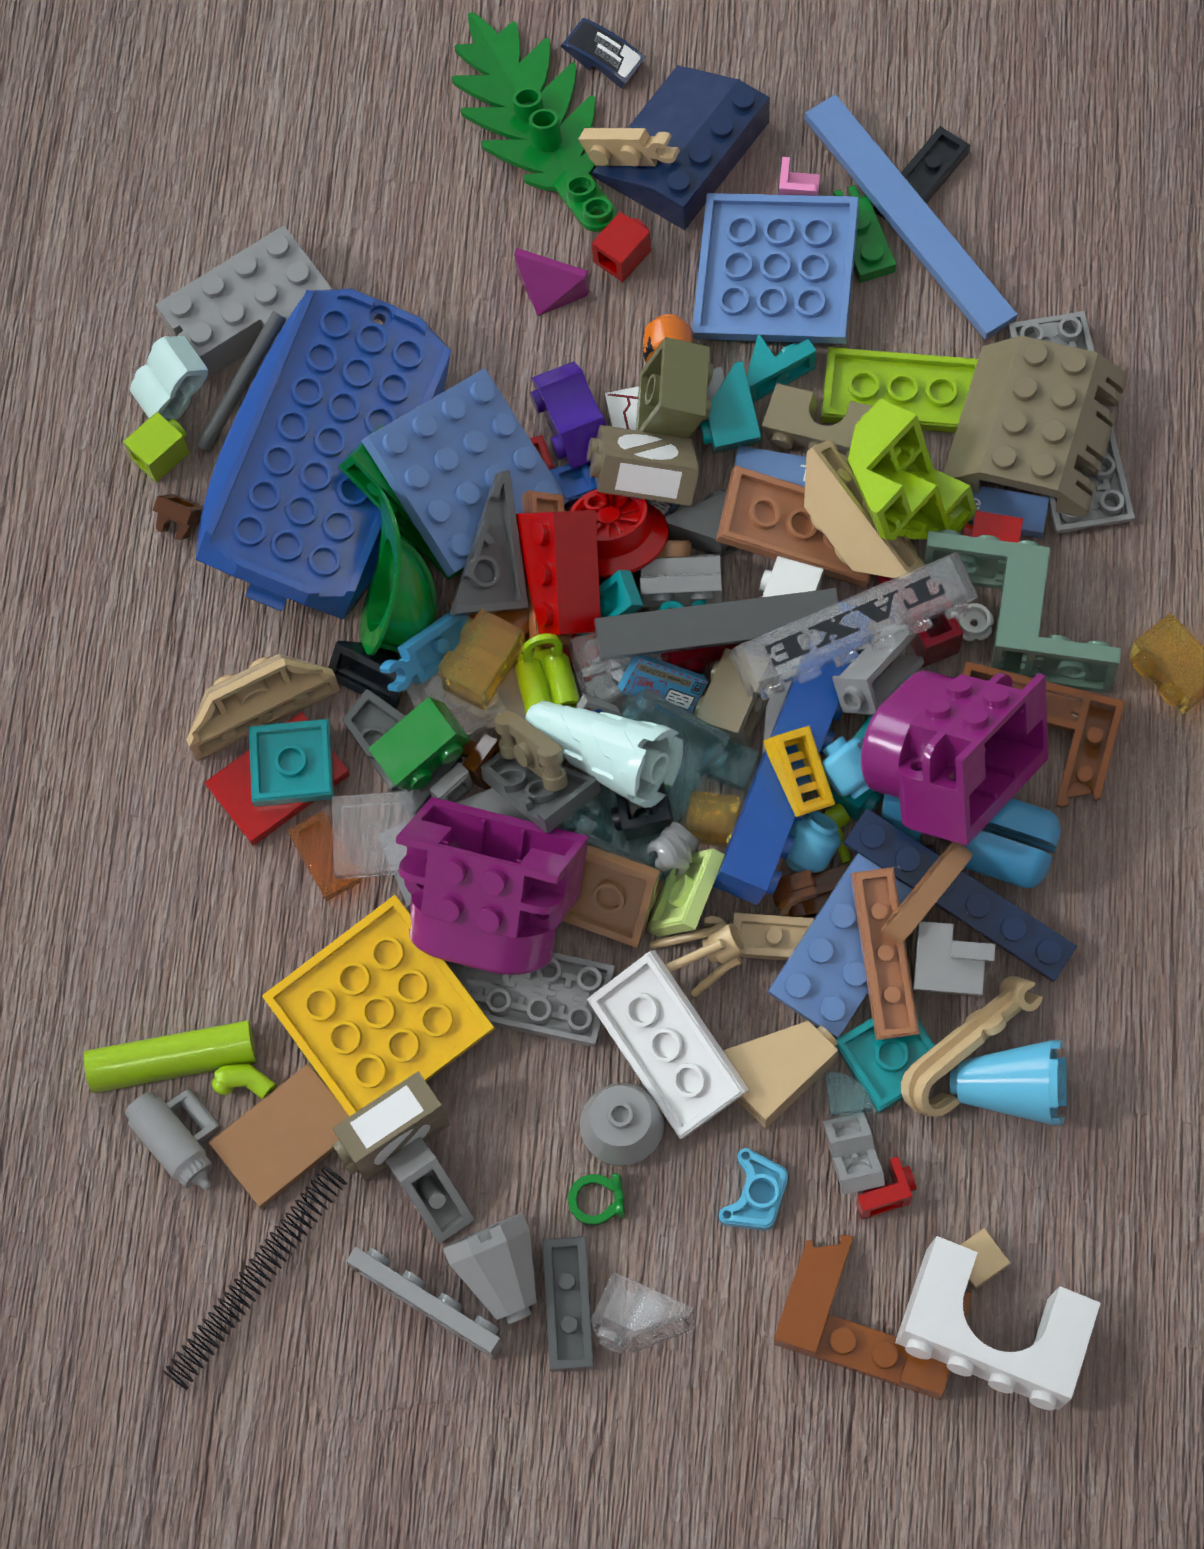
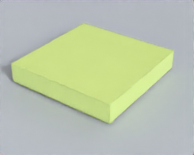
[647,848,725,937]

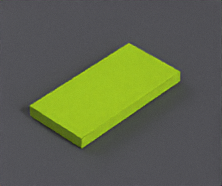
[821,347,978,433]

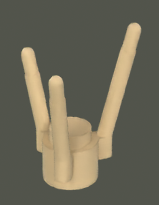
[649,921,746,997]

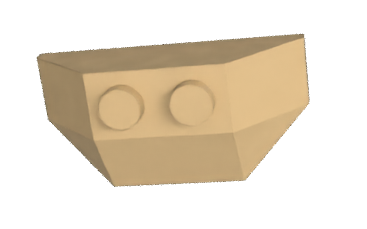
[804,439,926,580]
[186,654,340,760]

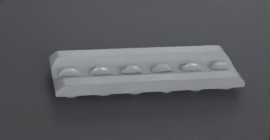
[1008,311,1135,534]
[446,952,615,1046]

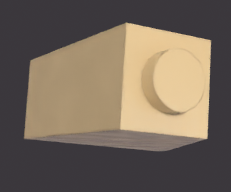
[723,1021,838,1129]

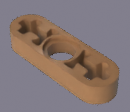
[881,842,973,945]

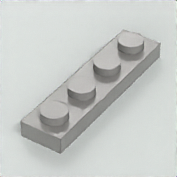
[346,1247,503,1359]

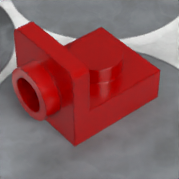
[856,1156,917,1220]

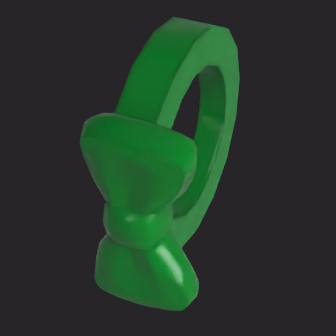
[568,1173,626,1226]

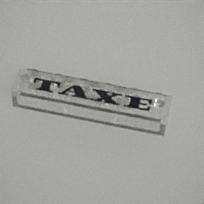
[729,551,978,700]

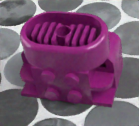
[861,670,1048,846]
[396,797,589,975]

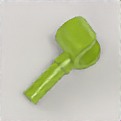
[825,803,852,864]

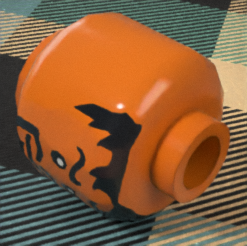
[643,314,693,363]

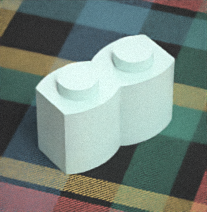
[130,336,208,421]

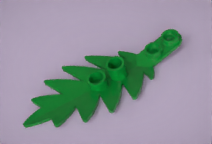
[452,12,617,232]

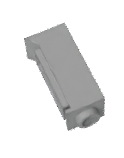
[832,627,924,715]

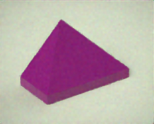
[514,248,590,316]

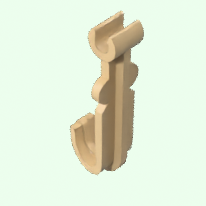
[901,976,1043,1117]

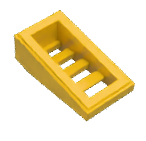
[763,726,835,817]

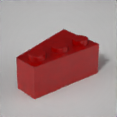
[516,510,601,635]

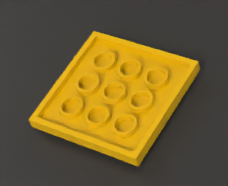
[262,895,496,1117]

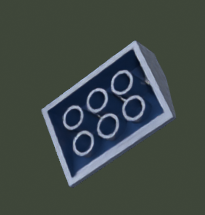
[592,65,770,231]

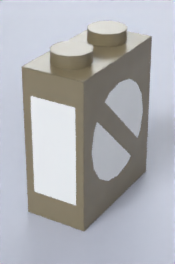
[587,425,699,506]
[332,1071,450,1182]

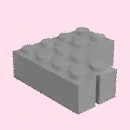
[155,225,332,379]

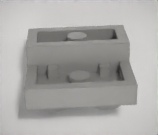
[640,554,722,607]

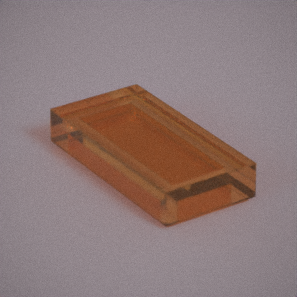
[287,811,362,901]

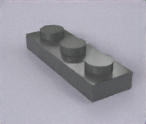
[543,1237,594,1372]

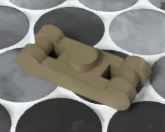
[494,712,568,791]

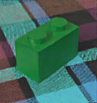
[368,697,471,791]

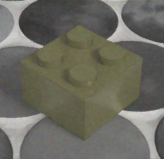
[636,337,714,438]

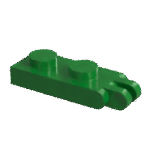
[833,185,896,283]

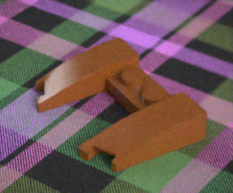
[962,661,1125,808]
[774,1235,972,1400]

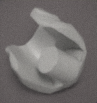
[647,822,700,875]

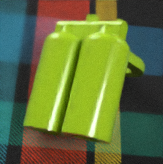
[515,633,580,714]

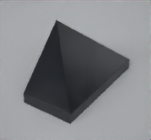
[328,640,403,709]

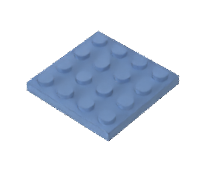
[692,193,860,344]
[362,368,569,577]

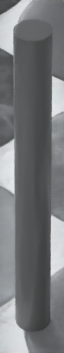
[196,311,286,452]

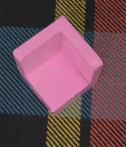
[779,157,820,196]

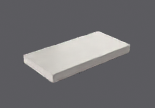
[587,950,749,1139]

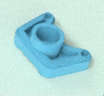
[719,1148,788,1231]

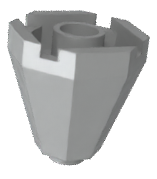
[443,1213,537,1324]

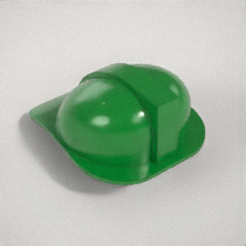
[359,487,437,656]

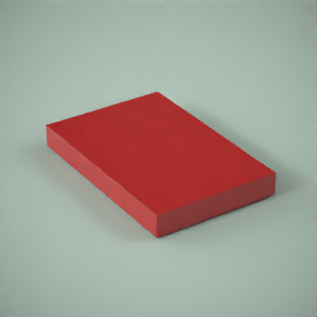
[204,712,350,846]

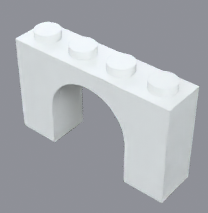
[895,1236,1101,1410]

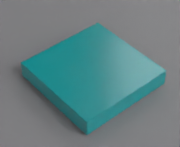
[249,719,335,807]
[835,1018,935,1114]

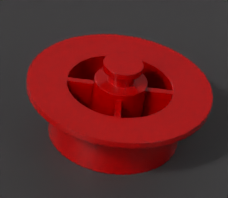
[570,489,669,578]

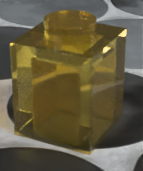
[685,791,741,847]

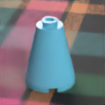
[950,1040,1067,1126]

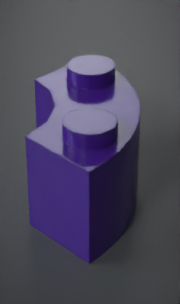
[530,361,607,469]

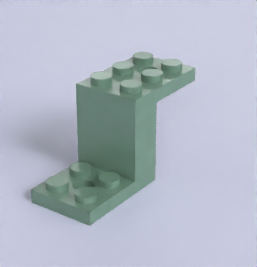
[923,530,1121,694]

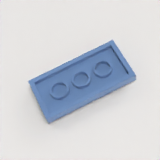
[766,853,912,1039]

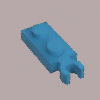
[379,612,480,692]

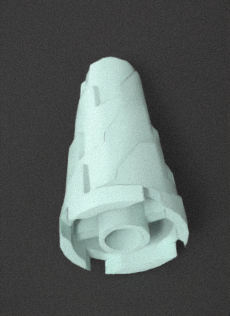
[525,700,683,808]

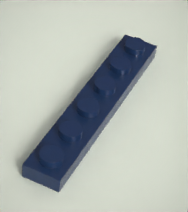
[843,808,1077,982]

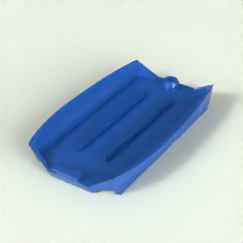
[196,288,452,620]

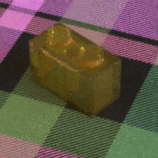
[438,608,525,711]
[1129,612,1204,714]

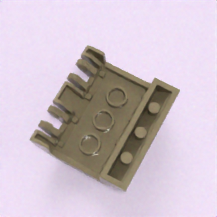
[943,335,1128,517]

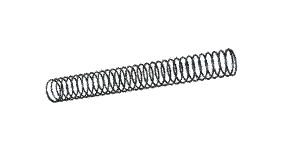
[162,1165,347,1390]

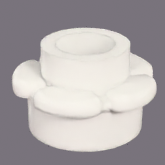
[955,603,994,641]

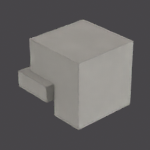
[912,921,996,997]

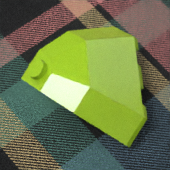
[848,398,978,540]

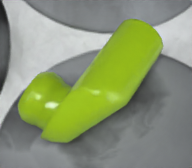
[212,1063,277,1100]

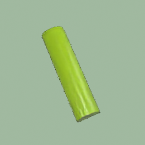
[84,1020,257,1093]

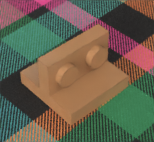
[562,845,665,948]

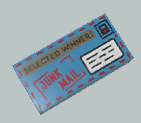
[618,655,708,715]

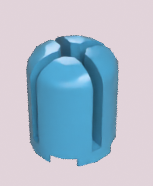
[964,798,1061,888]

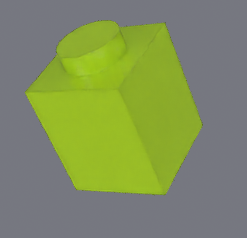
[123,412,190,483]

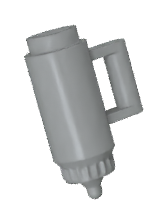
[125,1089,221,1190]

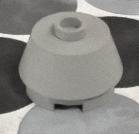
[580,1083,664,1166]

